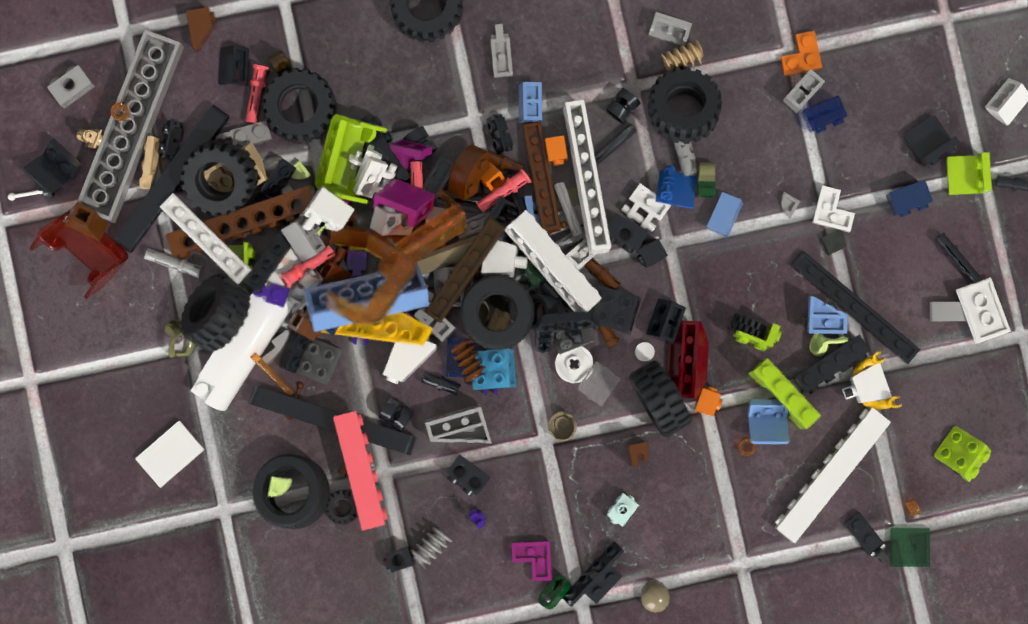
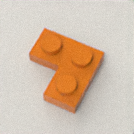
[781,31,823,76]

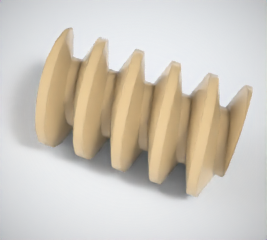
[661,40,704,73]

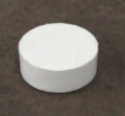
[635,342,655,362]

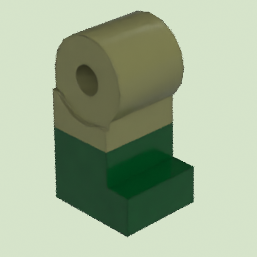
[697,162,716,198]

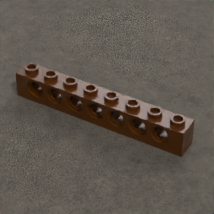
[166,185,315,259]

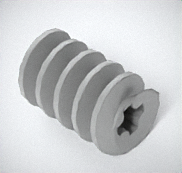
[410,527,453,569]

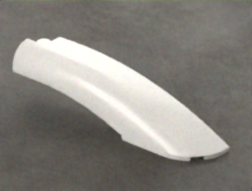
[191,247,317,411]

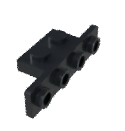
[243,223,292,292]
[562,542,624,607]

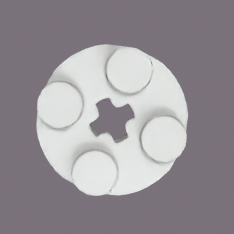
[555,346,593,383]

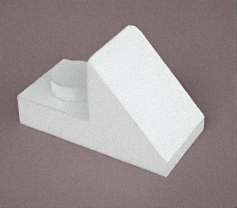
[566,238,595,271]

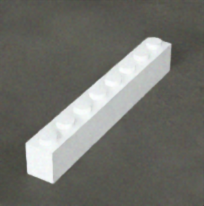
[563,100,611,255]
[774,408,891,543]

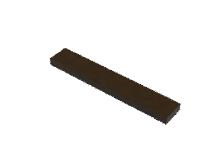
[425,217,506,323]

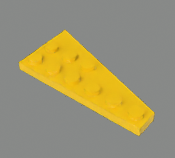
[320,312,433,346]

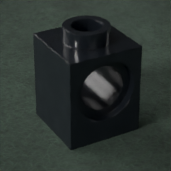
[637,239,668,268]
[383,546,414,573]

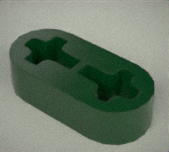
[538,575,571,610]

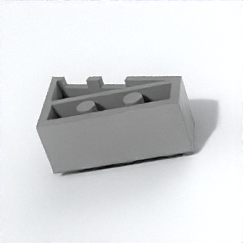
[425,404,492,444]

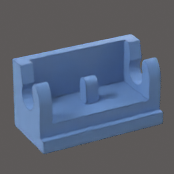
[518,82,542,123]
[707,192,743,238]

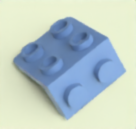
[748,399,790,444]

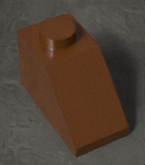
[186,7,217,52]

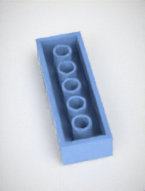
[304,264,429,332]

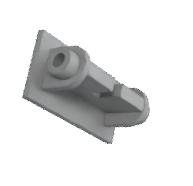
[288,269,323,310]

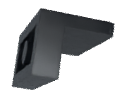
[218,45,249,86]

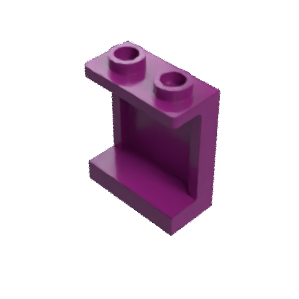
[373,178,435,227]

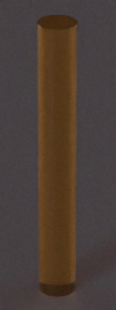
[250,352,294,396]

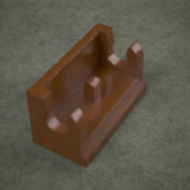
[627,442,649,467]

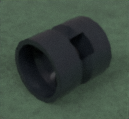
[605,88,641,124]
[403,126,438,161]
[379,397,415,432]

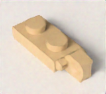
[139,136,161,190]

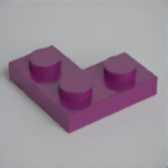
[511,541,552,581]

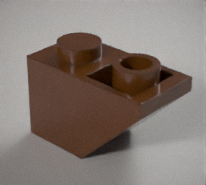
[64,202,107,242]

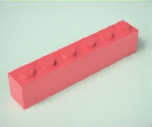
[334,411,388,531]

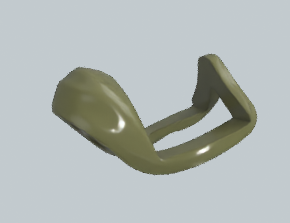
[164,319,195,358]

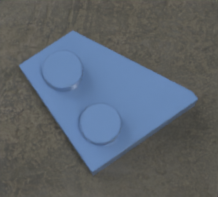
[807,296,848,334]

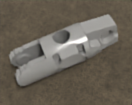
[674,141,698,176]

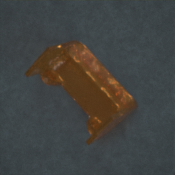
[380,189,467,267]
[327,234,417,324]

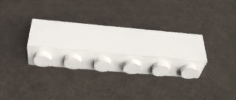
[505,210,602,312]

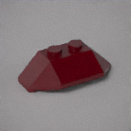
[666,321,709,399]

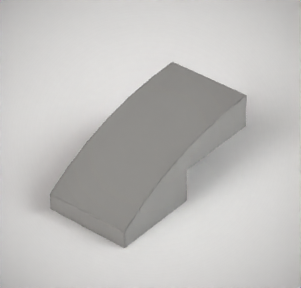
[930,302,967,322]
[261,330,291,366]

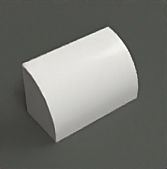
[985,78,1028,126]

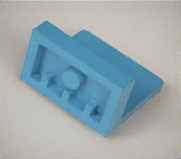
[472,349,516,390]

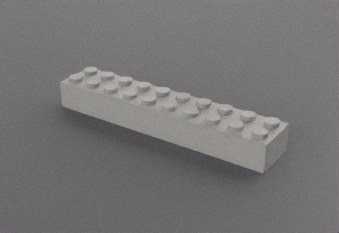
[77,29,184,223]

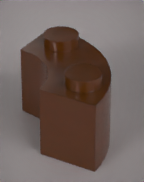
[448,144,490,201]

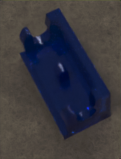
[446,338,469,378]

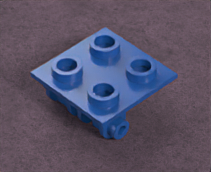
[655,165,697,209]

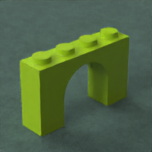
[748,358,821,430]

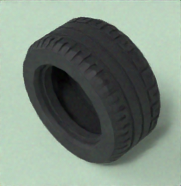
[252,454,330,529]

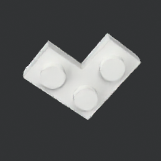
[812,185,855,232]

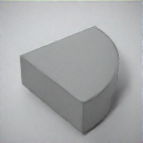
[781,192,800,218]

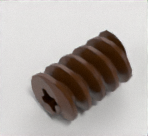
[451,338,488,382]

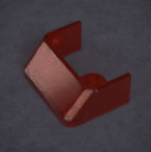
[29,209,128,299]

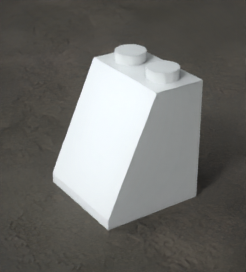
[383,341,438,384]

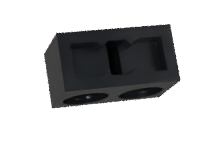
[646,298,686,344]
[446,455,491,497]

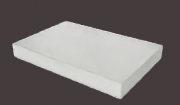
[956,277,1011,344]
[135,421,205,488]

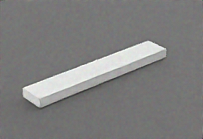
[160,193,251,284]

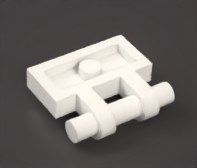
[353,157,398,198]
[621,183,671,232]

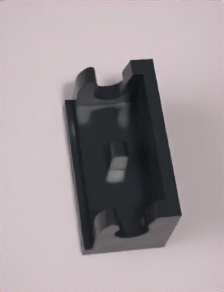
[483,196,518,242]

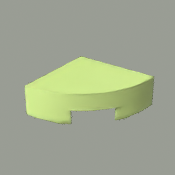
[290,160,311,180]
[268,476,292,497]

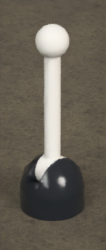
[8,187,55,201]

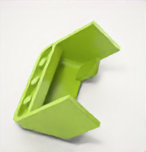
[315,114,387,204]

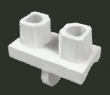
[348,144,382,181]

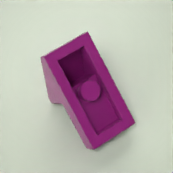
[390,139,432,169]

